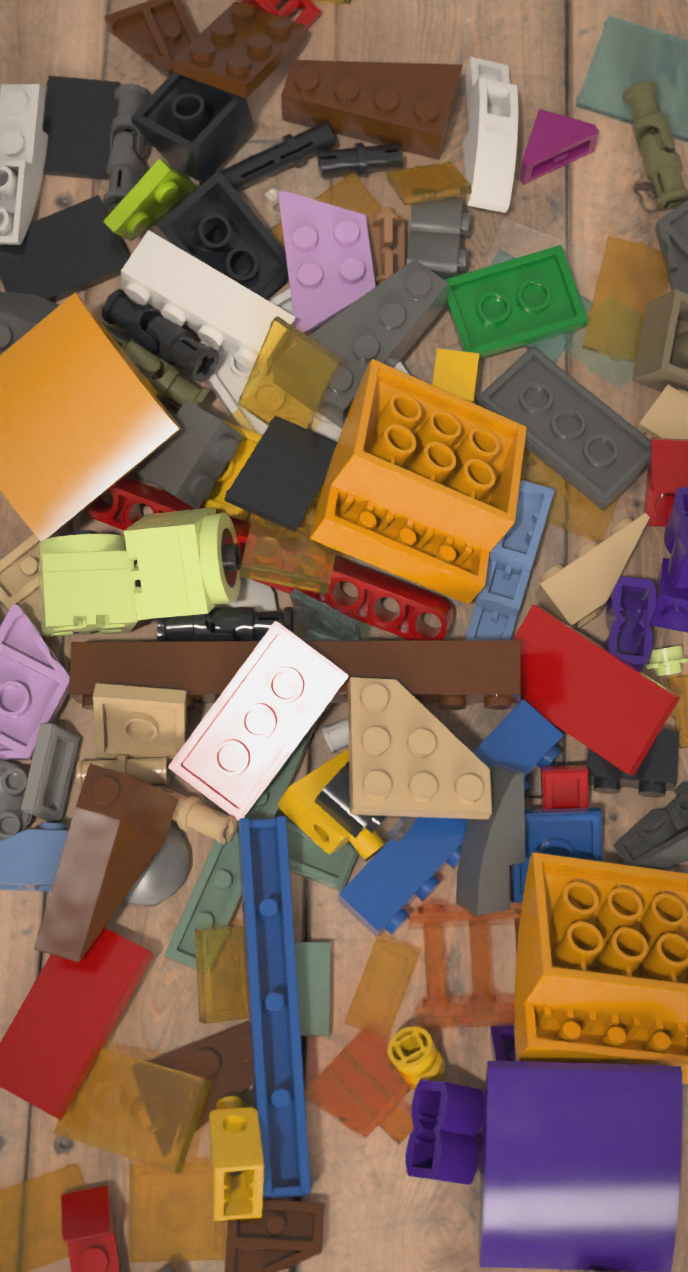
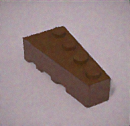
[281,60,463,160]

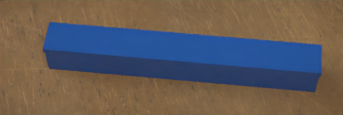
[237,816,311,1199]

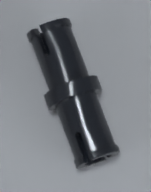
[317,142,403,177]

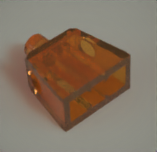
[304,1028,414,1145]

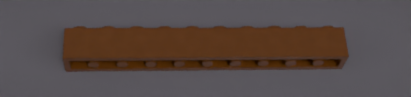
[69,640,521,710]

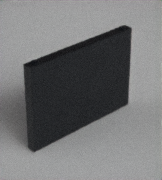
[42,75,121,181]
[225,415,337,532]

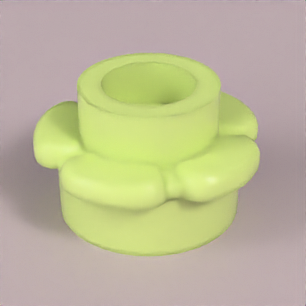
[646,645,688,676]

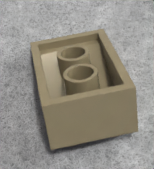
[632,289,688,392]

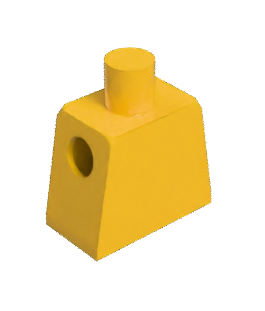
[277,748,386,862]
[209,1096,264,1221]

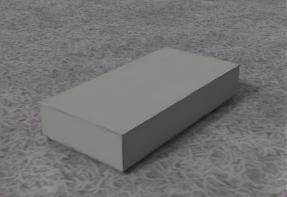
[21,723,80,823]

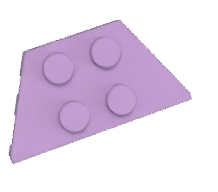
[278,191,376,342]
[0,603,70,760]

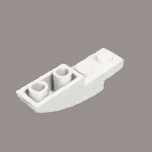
[463,57,518,213]
[0,84,48,245]

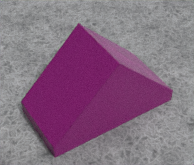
[519,109,599,185]

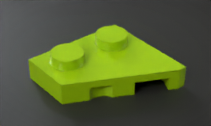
[103,158,197,240]

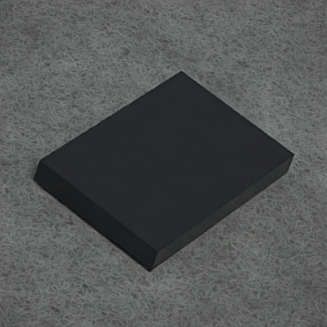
[0,195,129,303]

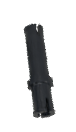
[220,121,336,191]

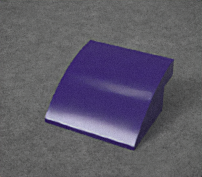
[478,1061,682,1272]

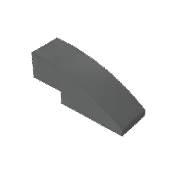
[456,764,525,915]

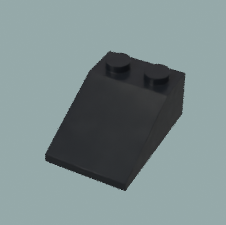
[147,170,289,299]

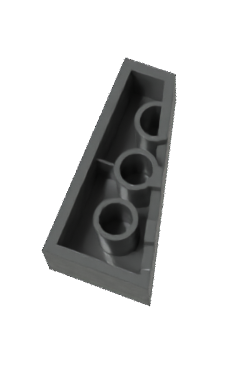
[274,259,449,429]

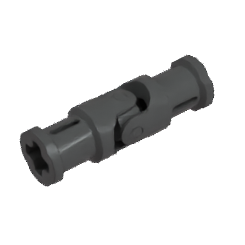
[103,84,151,210]

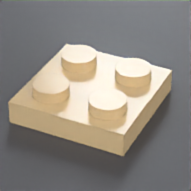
[93,683,187,764]

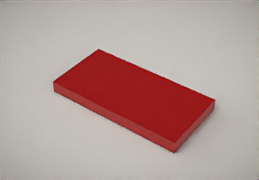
[513,604,681,775]
[0,927,154,1121]

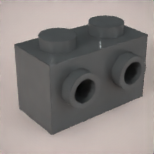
[139,400,244,509]

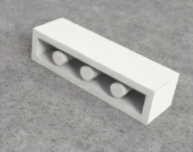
[121,230,296,373]

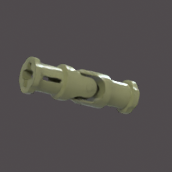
[622,81,688,211]
[100,321,210,410]

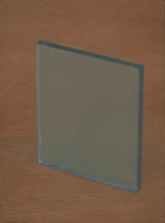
[576,15,688,142]

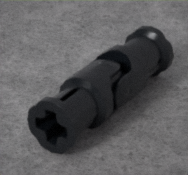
[101,289,219,382]
[156,607,294,642]

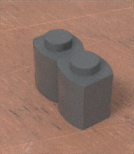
[406,193,470,279]

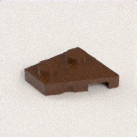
[104,0,197,78]
[224,1199,325,1272]

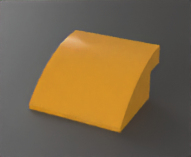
[0,292,182,541]
[310,359,527,605]
[514,852,688,1084]

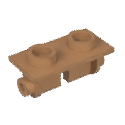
[366,207,405,286]

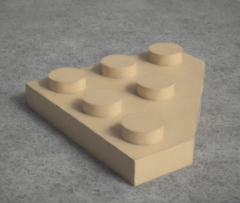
[348,677,492,819]

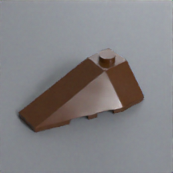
[34,764,178,963]

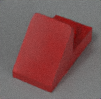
[643,437,688,527]
[61,1185,122,1272]

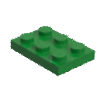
[444,245,588,359]

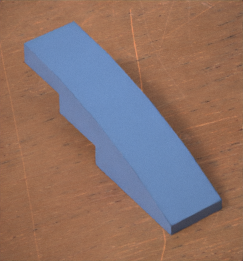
[464,480,555,641]

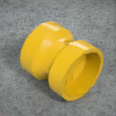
[387,1026,446,1091]

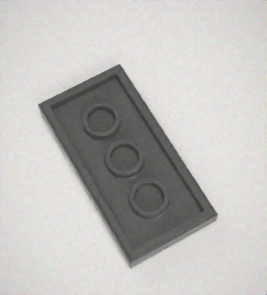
[475,346,651,511]

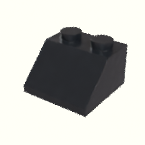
[130,72,255,182]

